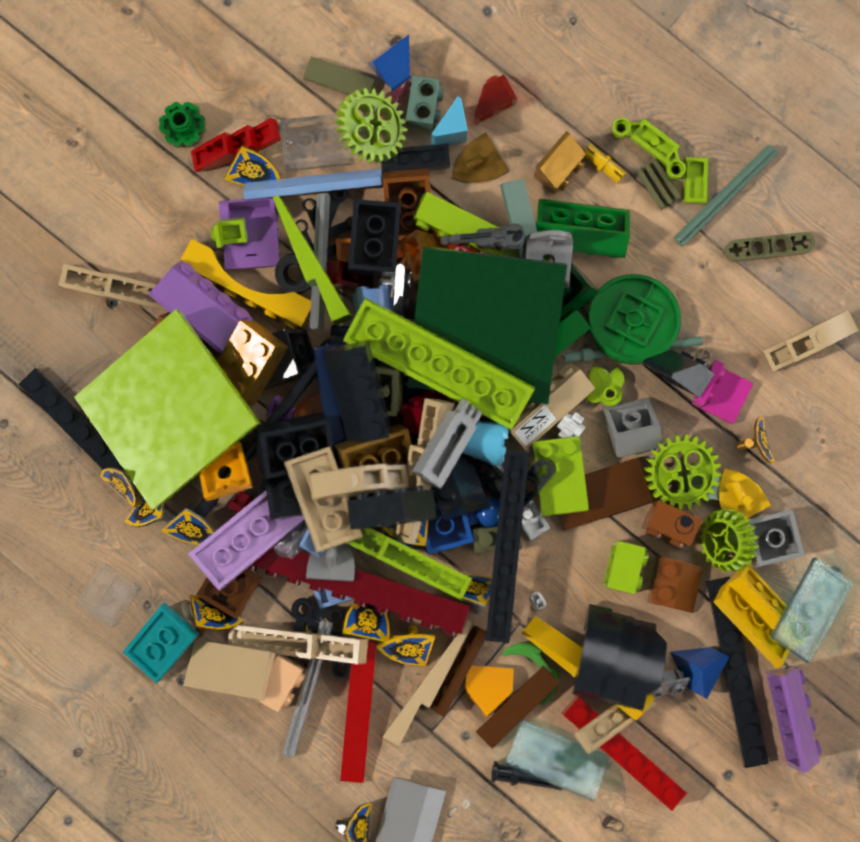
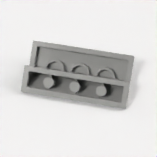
[375,777,446,842]

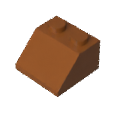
[647,557,703,613]

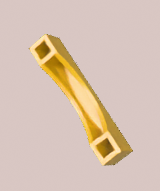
[180,239,311,329]

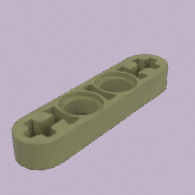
[724,232,815,262]

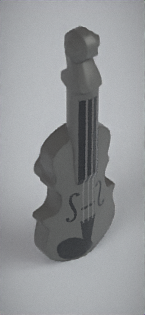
[441,223,524,251]

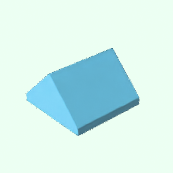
[431,96,468,146]

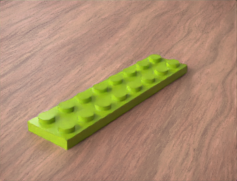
[343,297,535,430]

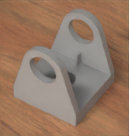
[524,230,573,288]

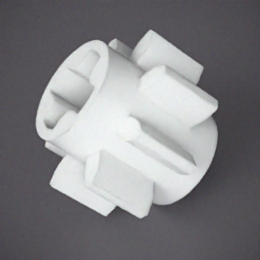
[557,412,586,438]

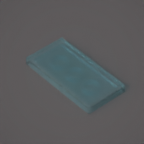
[770,557,853,663]
[505,720,610,801]

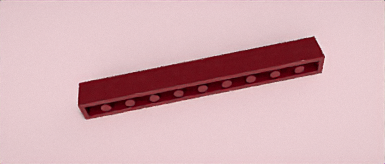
[247,543,472,637]

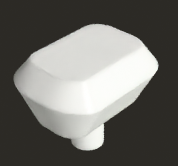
[529,592,547,611]

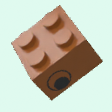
[641,500,702,549]

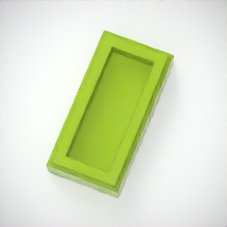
[684,157,709,205]

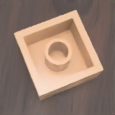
[258,655,305,712]

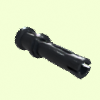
[491,761,564,791]

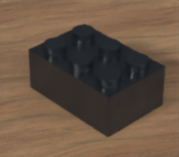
[348,199,401,278]
[254,412,334,479]
[347,486,437,530]

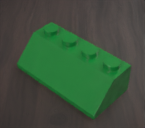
[536,199,630,258]

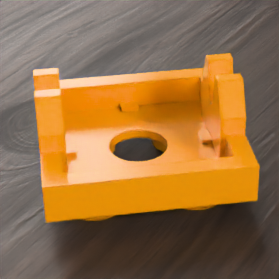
[199,442,253,501]

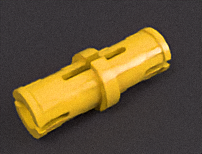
[584,144,626,184]

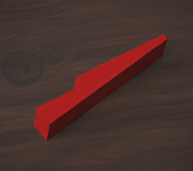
[340,640,377,783]

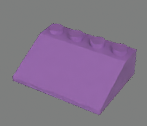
[766,666,821,773]

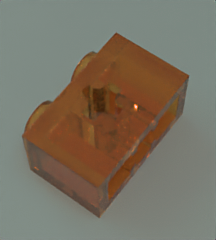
[399,229,438,283]

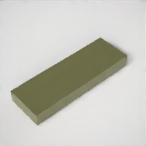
[303,56,375,95]

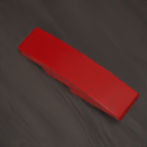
[191,118,281,172]

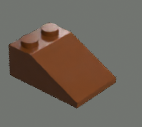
[383,168,433,235]

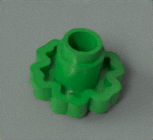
[159,102,206,148]

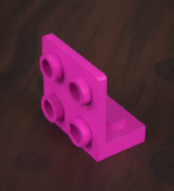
[691,360,753,424]

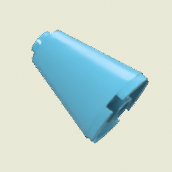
[450,420,508,466]

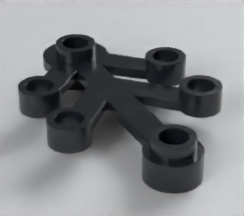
[296,189,353,256]
[291,598,356,679]

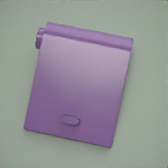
[219,197,280,271]

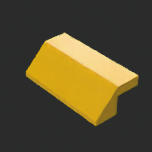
[714,565,809,669]

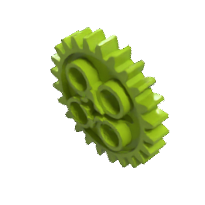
[334,88,408,164]
[644,433,722,510]

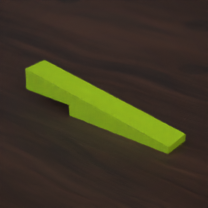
[273,195,353,325]
[347,528,472,600]

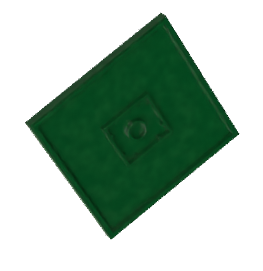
[407,246,567,404]

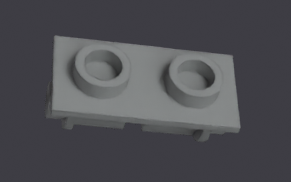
[651,669,690,700]

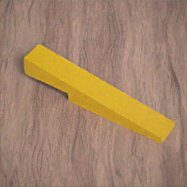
[521,616,655,721]

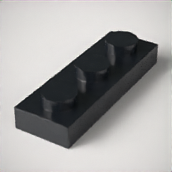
[381,144,450,174]

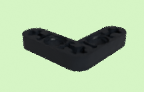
[473,458,556,508]

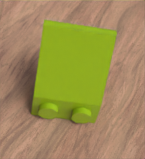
[533,436,589,517]

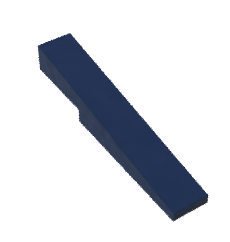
[314,344,347,469]

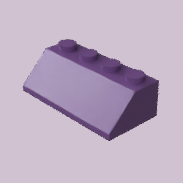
[149,260,253,354]

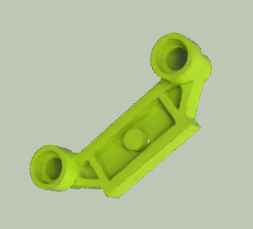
[612,117,686,181]

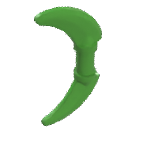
[502,643,560,705]

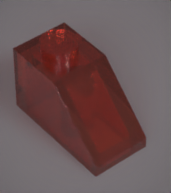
[474,74,517,125]

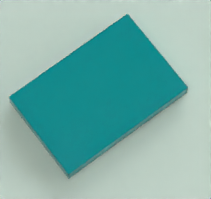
[123,602,199,684]

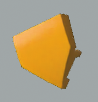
[465,665,514,718]

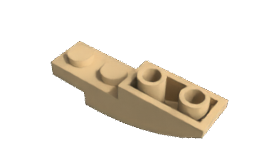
[763,310,858,372]
[309,464,409,500]

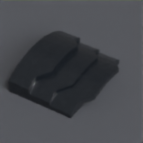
[572,604,667,711]

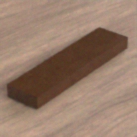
[431,625,486,717]
[476,665,560,749]

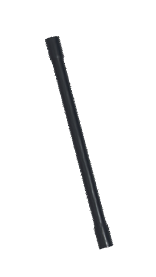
[194,343,329,517]

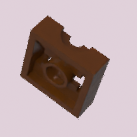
[196,569,263,619]

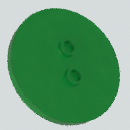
[588,274,681,365]

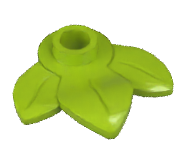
[585,366,625,407]

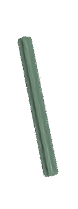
[674,145,778,247]

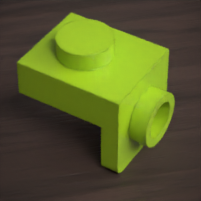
[211,217,248,248]

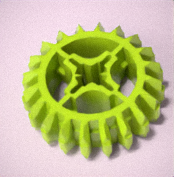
[698,508,759,573]

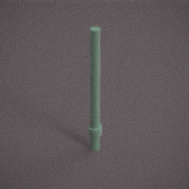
[564,336,703,363]

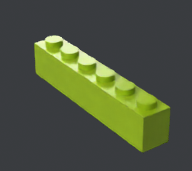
[412,192,550,261]

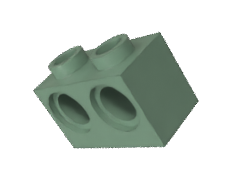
[406,75,444,130]

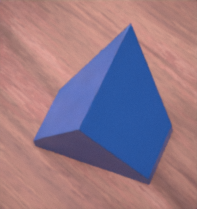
[368,35,411,91]
[670,647,729,699]

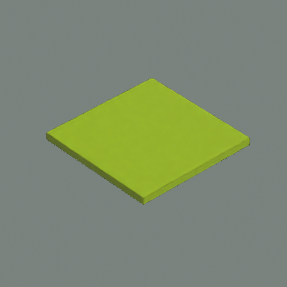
[74,309,260,510]

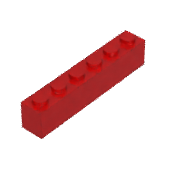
[561,695,687,811]

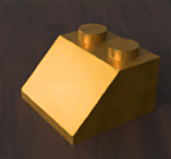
[534,131,586,194]

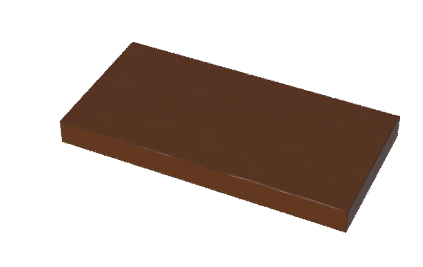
[559,457,653,530]

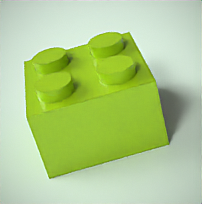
[603,541,648,594]

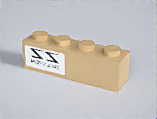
[508,363,595,450]

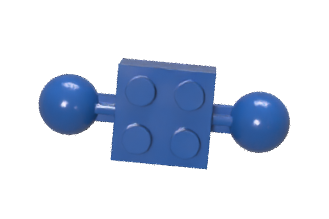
[385,498,500,555]

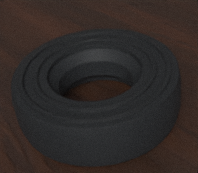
[275,252,312,294]

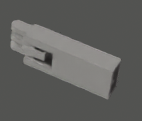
[412,399,482,489]

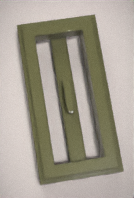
[636,159,680,210]

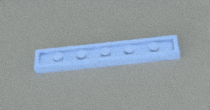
[243,168,383,200]

